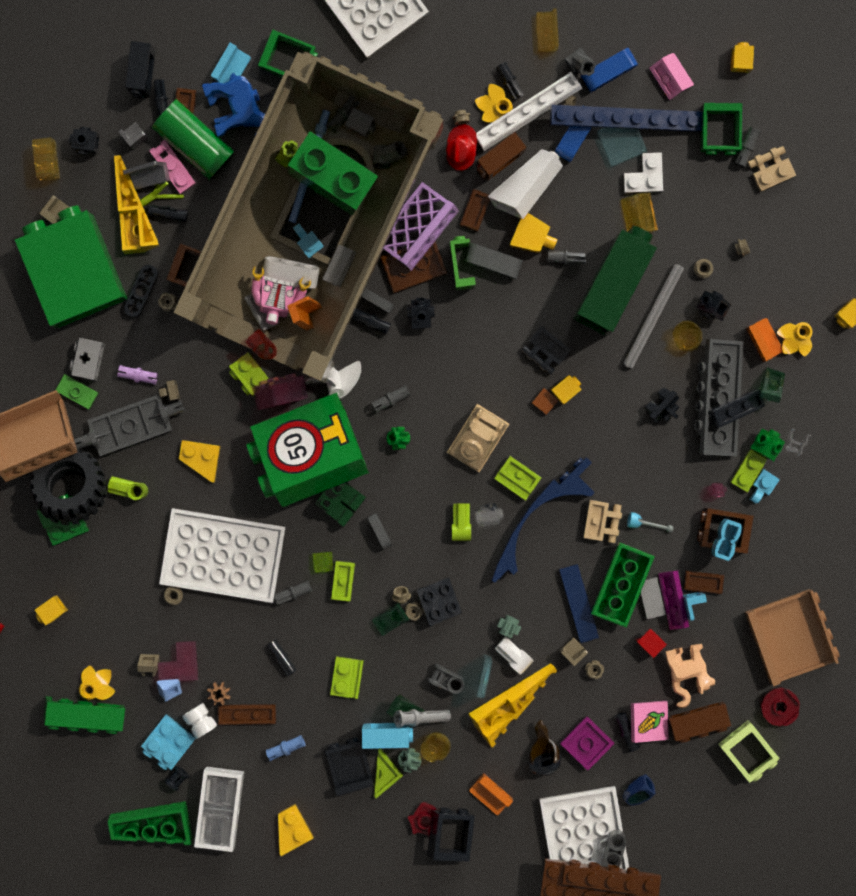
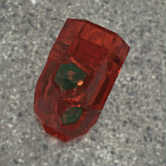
[245,329,277,360]

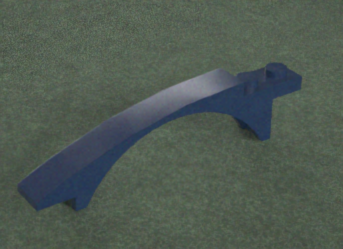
[492,457,595,583]

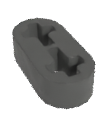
[361,288,395,314]
[368,513,392,549]

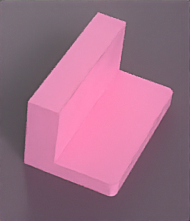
[649,53,694,100]

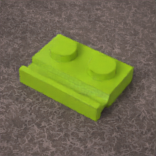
[494,456,541,500]
[330,656,364,699]

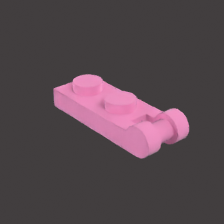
[149,140,196,194]

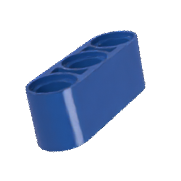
[581,48,638,93]
[554,105,592,162]

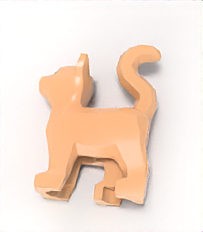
[665,644,715,708]

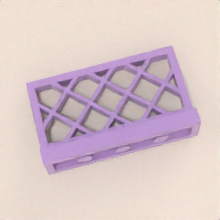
[384,182,459,271]

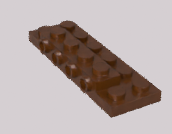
[540,858,661,896]

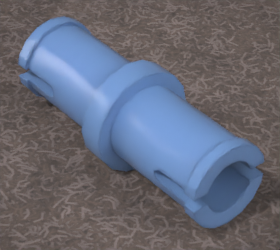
[266,735,306,761]

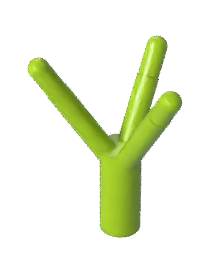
[140,182,184,207]

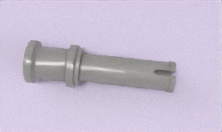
[394,709,451,728]

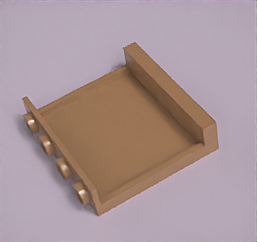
[0,390,78,482]
[745,589,840,686]

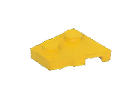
[179,440,220,482]
[278,804,314,856]

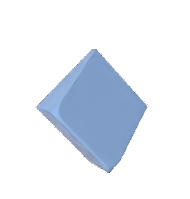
[156,679,182,702]

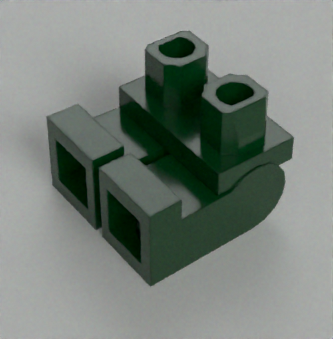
[315,482,366,527]

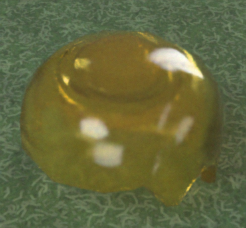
[672,321,703,351]
[420,732,451,763]

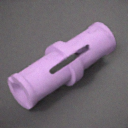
[118,365,158,385]

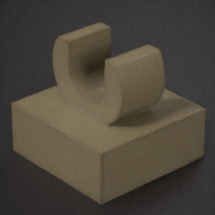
[159,380,180,401]
[137,654,160,676]

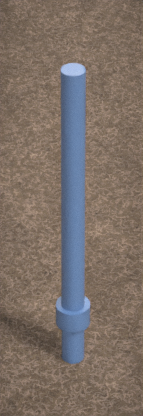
[289,110,330,223]

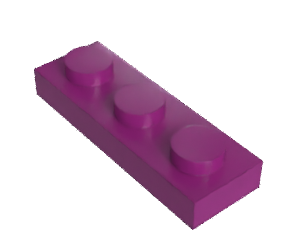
[658,570,689,630]

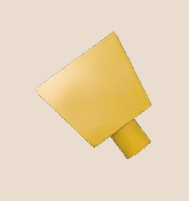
[509,213,558,253]

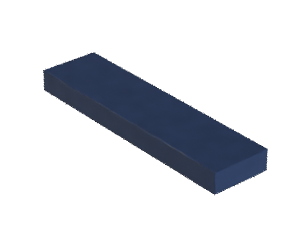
[559,564,599,643]

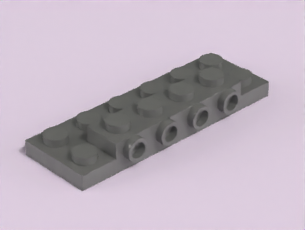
[694,339,744,456]

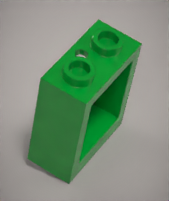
[258,29,318,78]
[700,103,743,156]

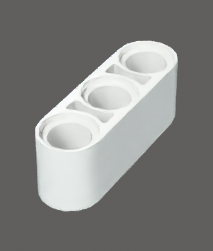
[262,256,320,288]

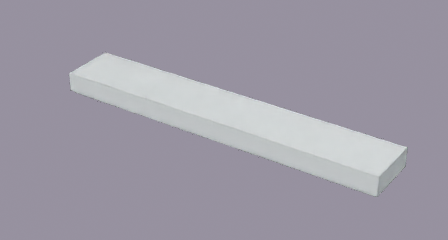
[476,72,582,151]

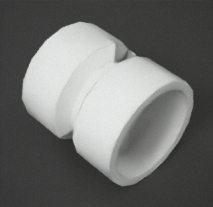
[182,703,217,739]

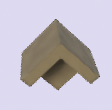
[39,195,69,224]
[560,637,588,666]

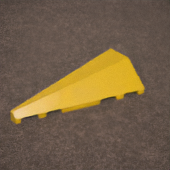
[114,155,159,254]
[469,664,557,747]

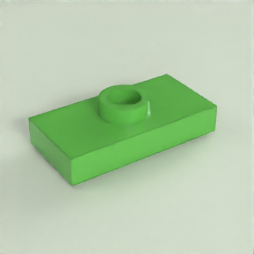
[56,374,99,409]

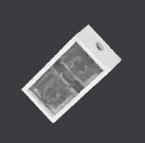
[194,767,244,852]

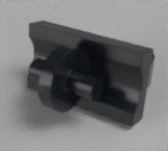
[645,387,680,424]

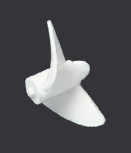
[303,361,361,398]

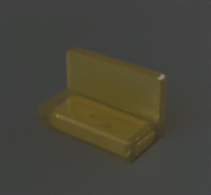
[536,8,559,52]
[621,193,658,232]

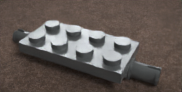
[74,394,185,456]

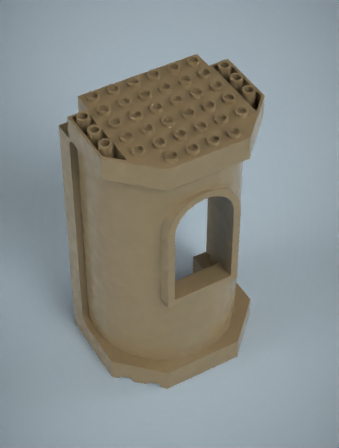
[174,52,444,383]

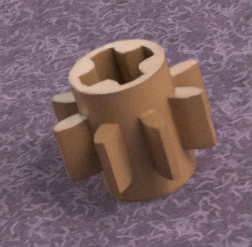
[207,682,231,705]

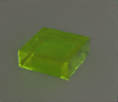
[313,552,334,572]

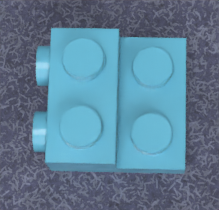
[141,714,196,770]

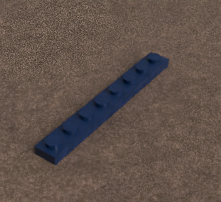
[550,105,702,132]

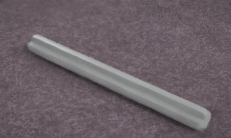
[623,264,684,369]

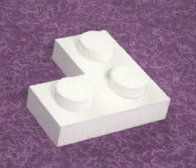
[623,152,663,193]

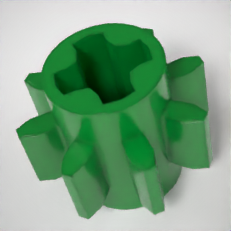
[387,426,410,450]

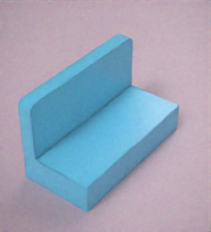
[211,43,251,83]
[683,592,707,621]

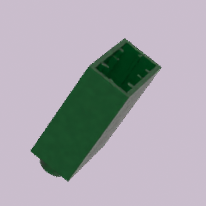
[572,225,657,336]

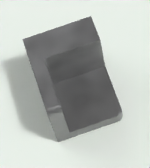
[118,122,148,150]

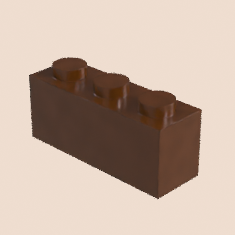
[668,701,731,743]

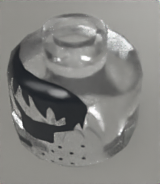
[475,503,504,530]

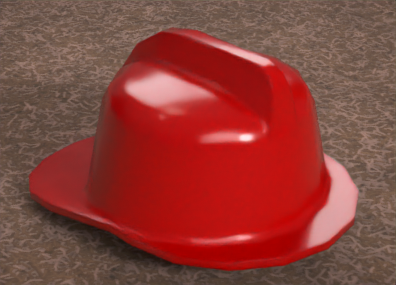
[446,124,477,170]

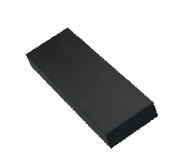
[709,389,765,428]

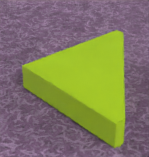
[374,748,403,798]

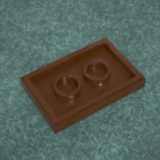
[380,241,447,293]

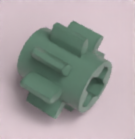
[497,615,521,638]
[398,748,421,773]

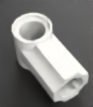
[495,636,534,675]

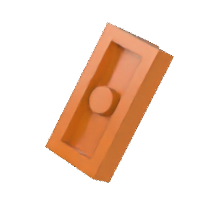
[287,296,322,331]
[746,318,782,362]
[469,773,513,815]

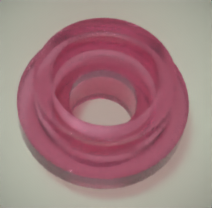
[708,483,727,497]

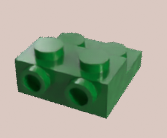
[37,494,89,546]

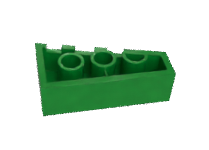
[43,696,125,734]
[107,801,193,845]

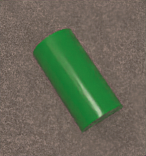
[151,99,234,180]
[590,542,655,628]

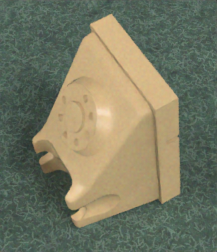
[447,404,509,472]

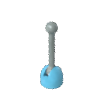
[627,512,674,533]

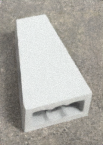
[488,149,563,219]

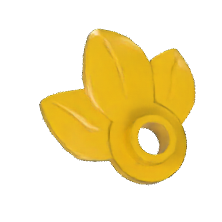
[475,84,513,123]
[777,322,812,357]
[79,666,115,700]

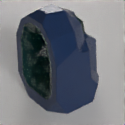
[623,774,656,805]

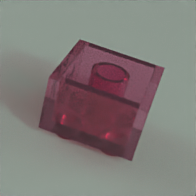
[253,374,308,410]

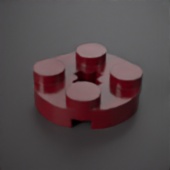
[760,687,800,726]

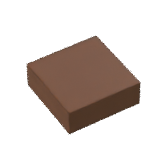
[532,388,558,415]

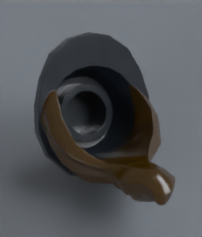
[529,720,562,776]

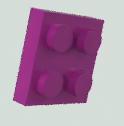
[560,716,615,770]

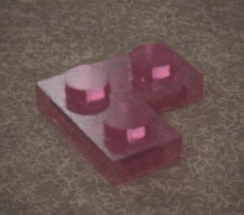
[158,641,198,681]

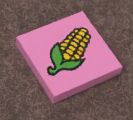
[631,701,668,743]

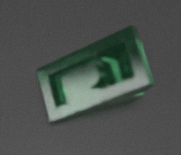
[759,367,785,403]
[372,603,409,636]
[387,695,424,717]

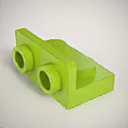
[229,352,272,396]

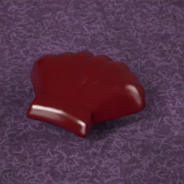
[408,802,437,836]

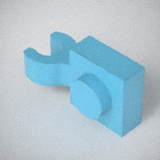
[293,224,324,258]
[749,469,780,504]

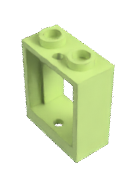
[718,720,780,783]

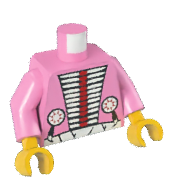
[251,266,312,325]

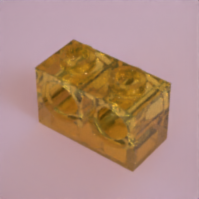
[32,137,60,181]

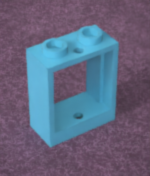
[362,723,413,749]

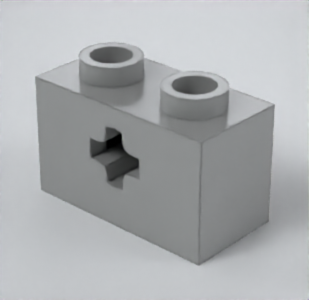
[70,337,105,380]

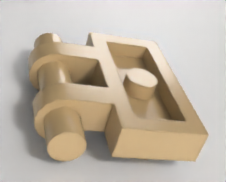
[748,146,796,192]
[583,500,622,543]

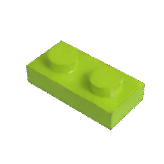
[730,450,767,492]
[331,561,355,601]

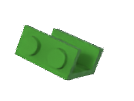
[450,236,476,290]

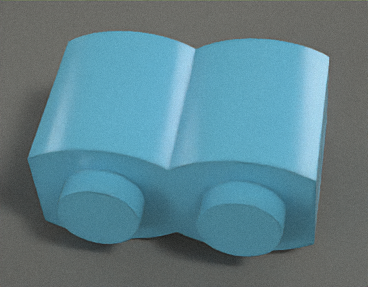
[712,519,742,561]

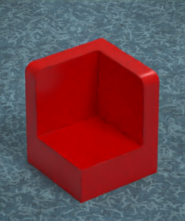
[636,629,667,658]

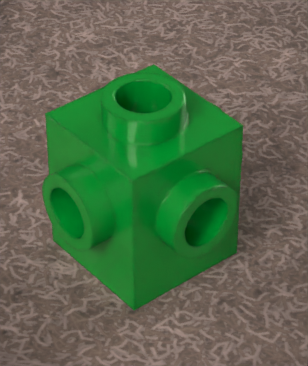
[751,428,785,462]

